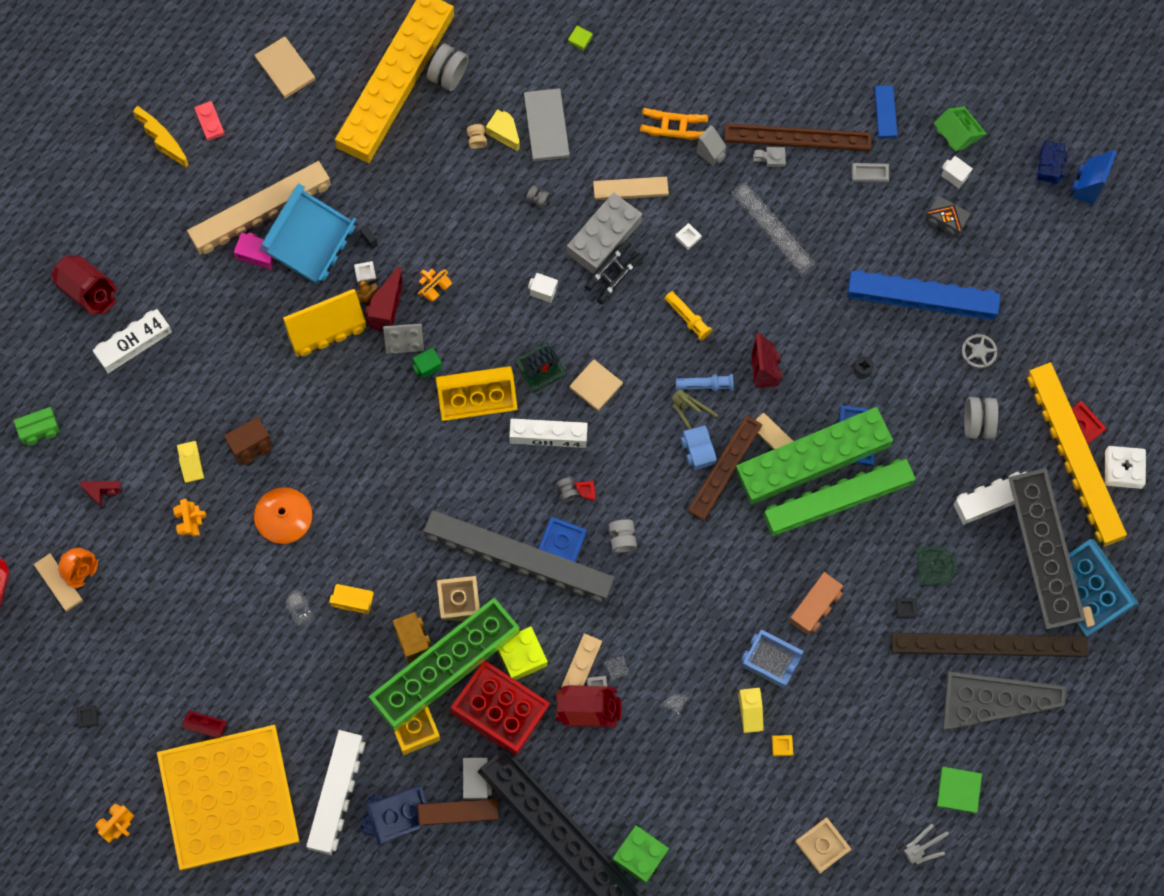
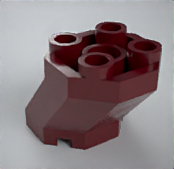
[51,255,117,315]
[556,685,622,728]

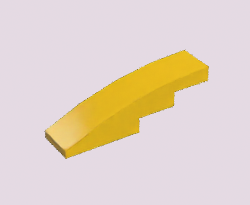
[133,106,188,168]

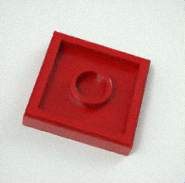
[1071,401,1107,445]

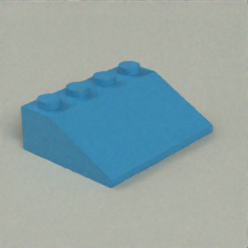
[1069,539,1139,637]

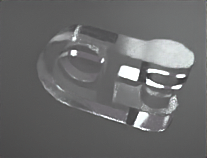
[286,591,315,627]

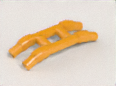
[640,108,708,140]

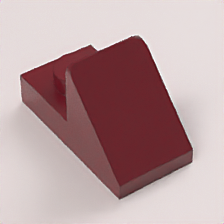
[80,481,122,508]

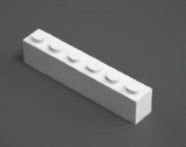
[306,730,366,855]

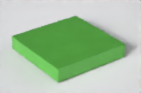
[937,767,982,814]

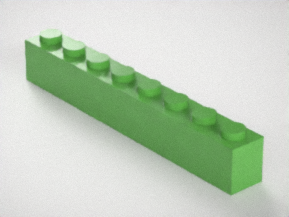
[763,459,916,537]

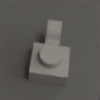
[753,147,786,167]

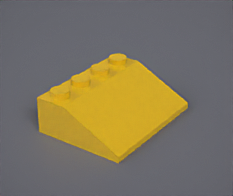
[283,289,367,357]

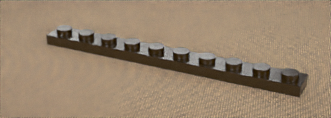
[891,633,1088,657]

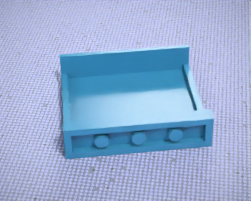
[259,183,356,285]

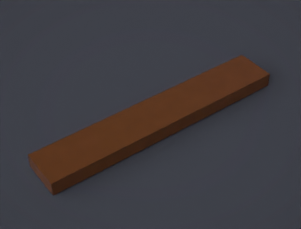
[687,415,763,521]

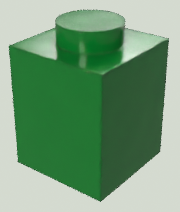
[412,347,442,379]

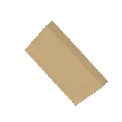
[255,37,316,98]

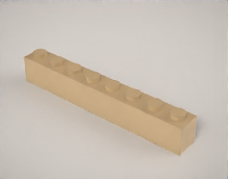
[187,161,331,255]

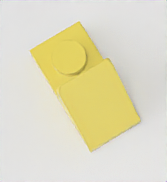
[177,441,204,483]

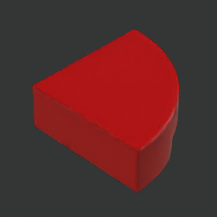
[575,481,596,501]

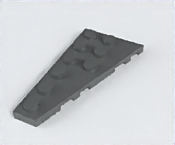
[943,672,1066,731]

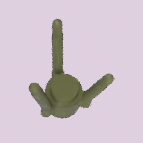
[671,389,718,430]

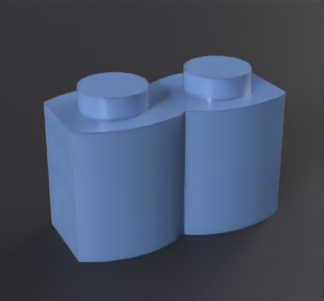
[681,425,717,470]

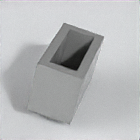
[463,758,492,801]

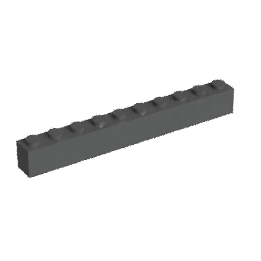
[424,510,615,603]

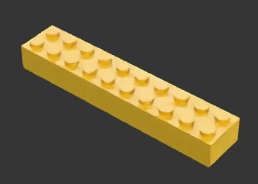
[335,0,454,163]

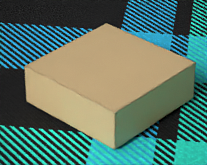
[1083,606,1095,627]

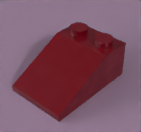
[365,267,403,331]
[751,333,782,388]

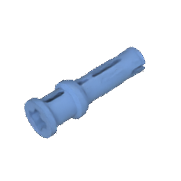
[676,374,733,391]

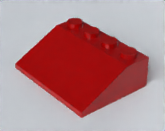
[450,661,550,757]

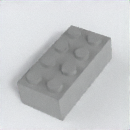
[566,192,643,274]

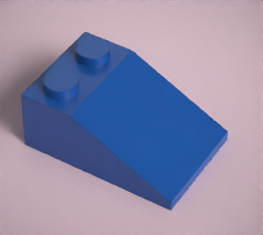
[1071,150,1117,205]

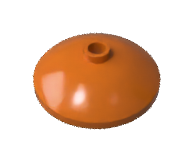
[254,488,313,544]

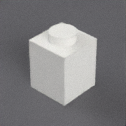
[941,156,973,188]
[528,273,558,303]

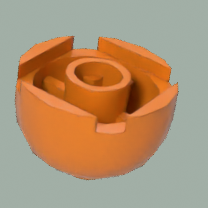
[58,548,98,588]

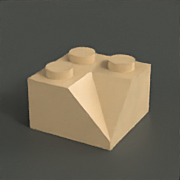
[437,576,480,622]

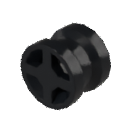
[853,357,874,379]

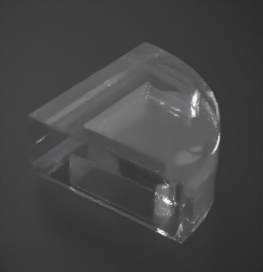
[661,695,688,715]

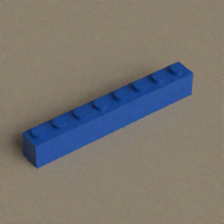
[847,270,1000,320]

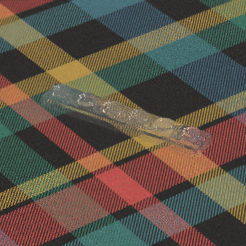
[731,181,816,276]

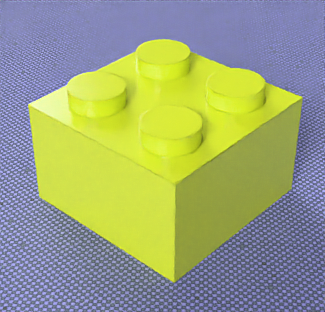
[497,627,548,680]

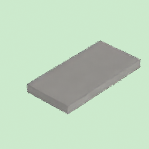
[524,88,569,161]

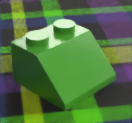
[934,106,986,151]

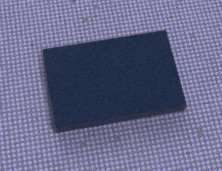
[366,785,427,844]

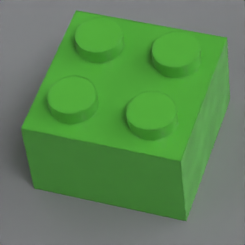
[612,826,669,884]

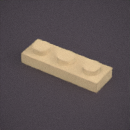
[561,634,602,688]

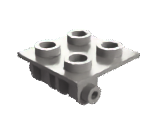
[383,324,424,354]

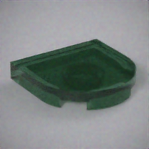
[916,547,957,586]

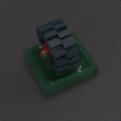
[515,342,567,393]

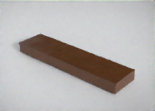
[417,799,499,826]

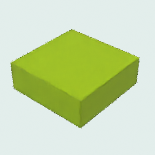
[568,26,593,50]

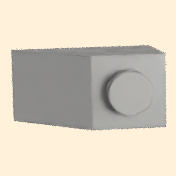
[696,125,726,166]

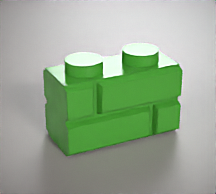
[14,407,60,445]

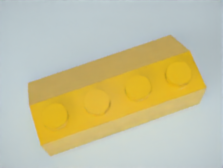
[436,366,518,421]

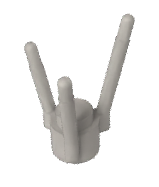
[904,824,949,865]

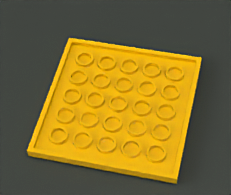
[157,725,300,871]

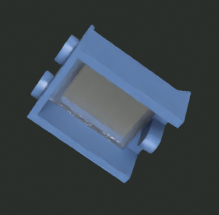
[741,630,803,690]

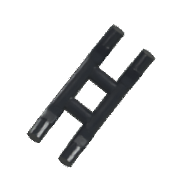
[585,239,644,305]

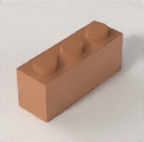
[789,572,843,635]

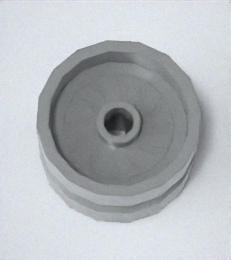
[427,44,469,91]
[964,397,998,440]

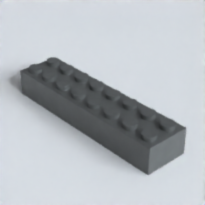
[1008,468,1085,630]

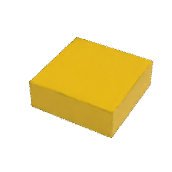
[772,735,793,756]

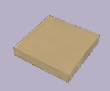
[569,359,623,412]
[795,817,852,874]

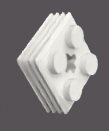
[1105,446,1146,489]

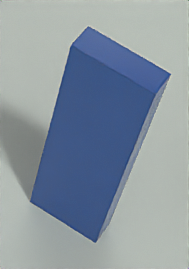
[874,85,897,138]

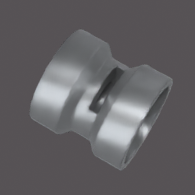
[525,185,551,209]
[555,477,580,503]

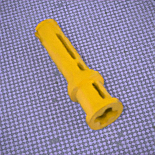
[664,291,712,341]

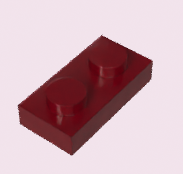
[182,711,227,738]

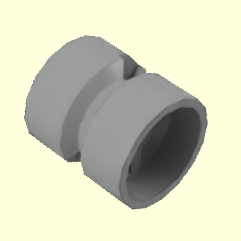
[609,520,637,553]

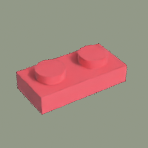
[194,101,225,141]

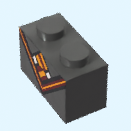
[925,196,971,237]

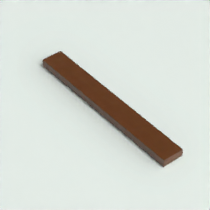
[724,123,871,152]

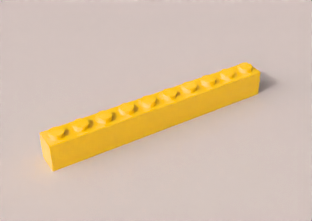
[1027,362,1127,547]

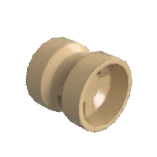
[467,124,487,149]

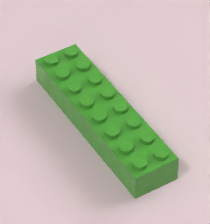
[736,407,893,505]
[369,598,520,732]

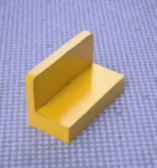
[329,584,374,614]

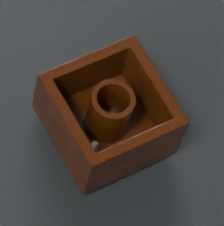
[224,417,273,466]

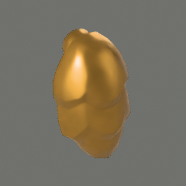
[356,280,378,303]

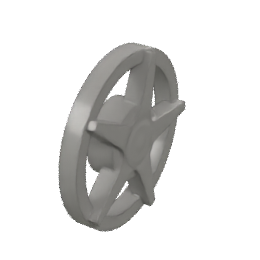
[962,334,997,369]

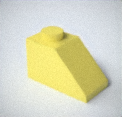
[486,109,519,152]
[738,688,764,733]

